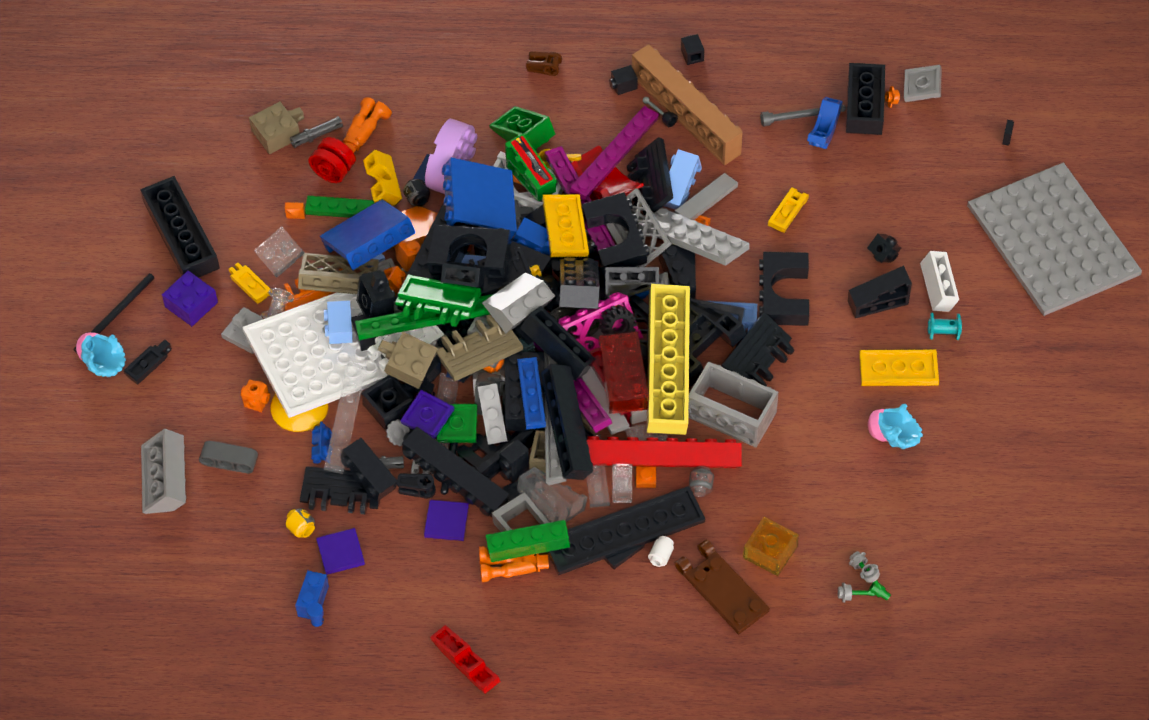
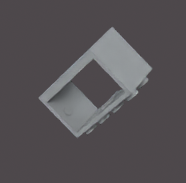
[688,362,779,448]

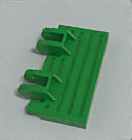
[395,275,481,327]

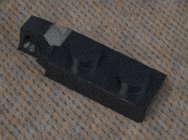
[124,340,172,385]

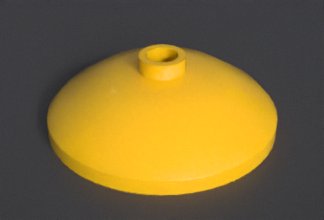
[270,394,329,432]

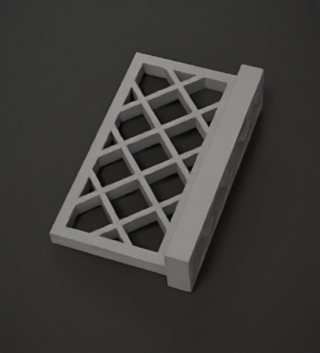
[606,188,672,267]

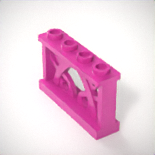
[558,292,643,354]

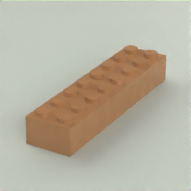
[632,44,743,165]

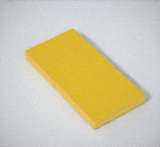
[542,194,589,257]
[859,349,939,386]

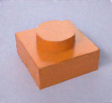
[636,467,656,488]

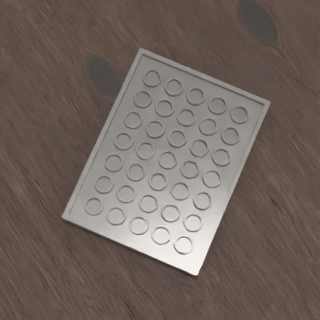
[967,162,1142,316]

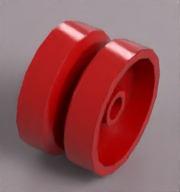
[308,137,356,184]

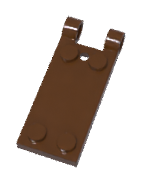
[674,539,770,635]

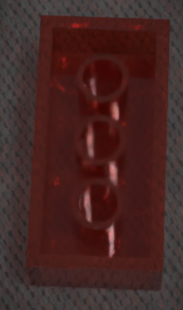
[599,332,649,414]

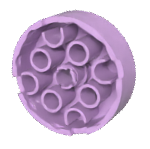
[425,119,477,194]

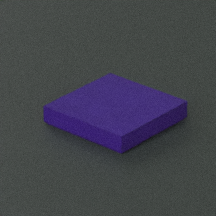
[400,390,454,439]
[424,500,469,541]
[316,528,365,575]

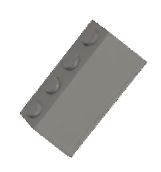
[141,429,186,514]

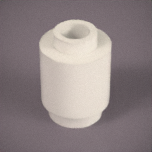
[648,536,674,567]

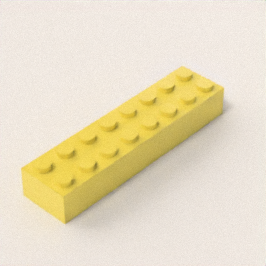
[647,284,690,435]

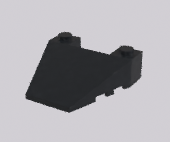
[689,298,746,386]

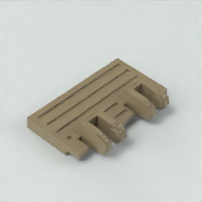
[436,314,523,382]

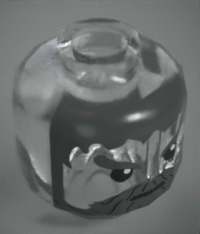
[688,466,715,497]

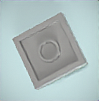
[904,65,942,102]
[221,307,265,354]

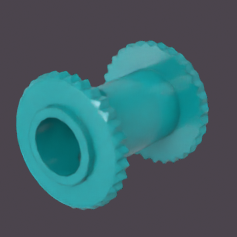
[928,313,962,340]

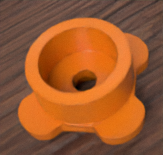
[885,86,900,108]

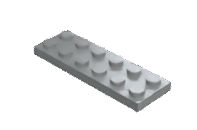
[638,208,749,266]

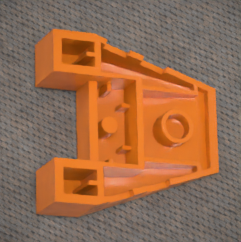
[393,206,471,272]

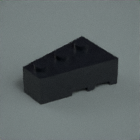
[659,244,696,299]
[847,265,912,319]
[598,267,659,301]

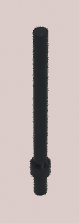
[73,273,155,353]

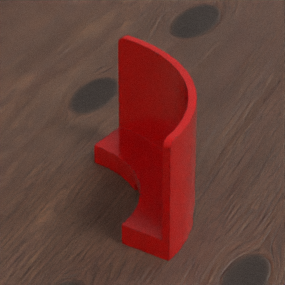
[570,145,644,201]

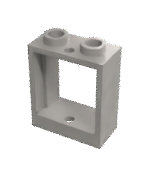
[492,492,550,532]

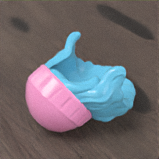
[76,332,126,377]
[868,404,923,449]

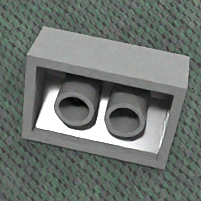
[482,272,555,334]

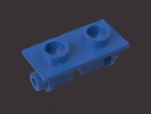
[311,421,332,464]

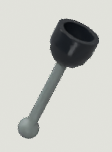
[643,97,678,127]

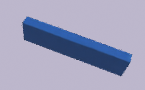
[517,357,546,430]

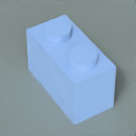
[324,301,353,344]

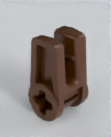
[526,51,562,76]

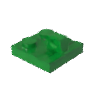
[437,404,478,443]

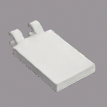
[368,325,444,374]

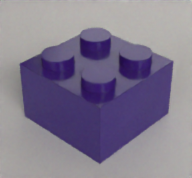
[162,271,218,327]

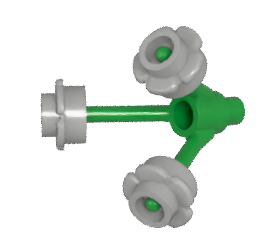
[838,551,891,603]

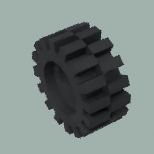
[599,305,637,343]

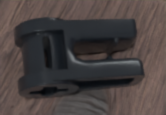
[397,473,436,499]

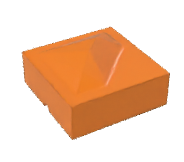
[285,202,305,219]

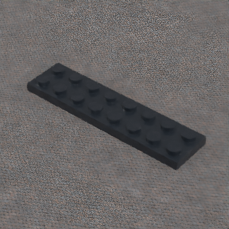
[548,486,706,576]

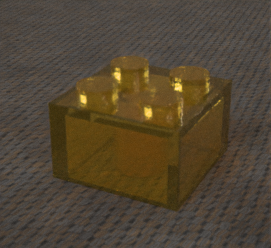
[743,517,799,576]

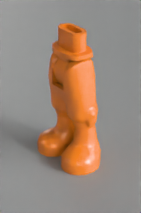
[343,97,392,153]
[479,546,549,582]

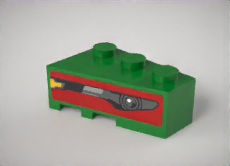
[505,134,557,201]

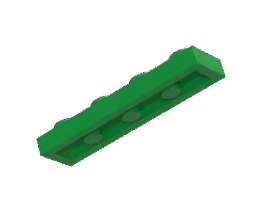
[305,196,374,218]

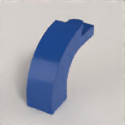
[807,97,843,149]

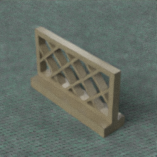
[298,253,379,294]

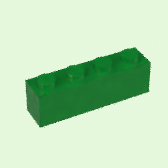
[486,520,570,562]

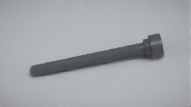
[760,105,846,127]

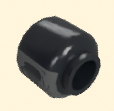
[403,179,430,206]

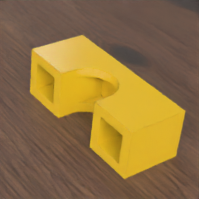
[363,150,402,206]

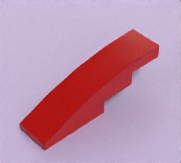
[430,625,501,694]

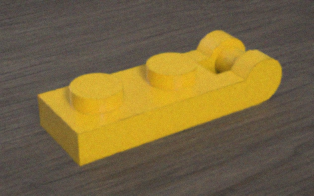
[768,187,809,233]

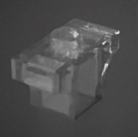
[612,464,633,503]

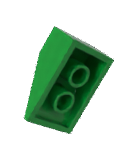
[489,106,556,151]

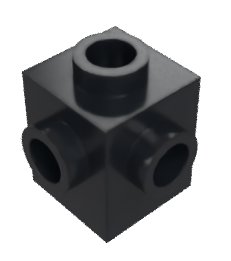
[867,233,901,263]

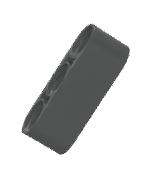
[199,441,259,474]

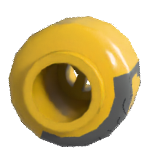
[285,508,315,538]

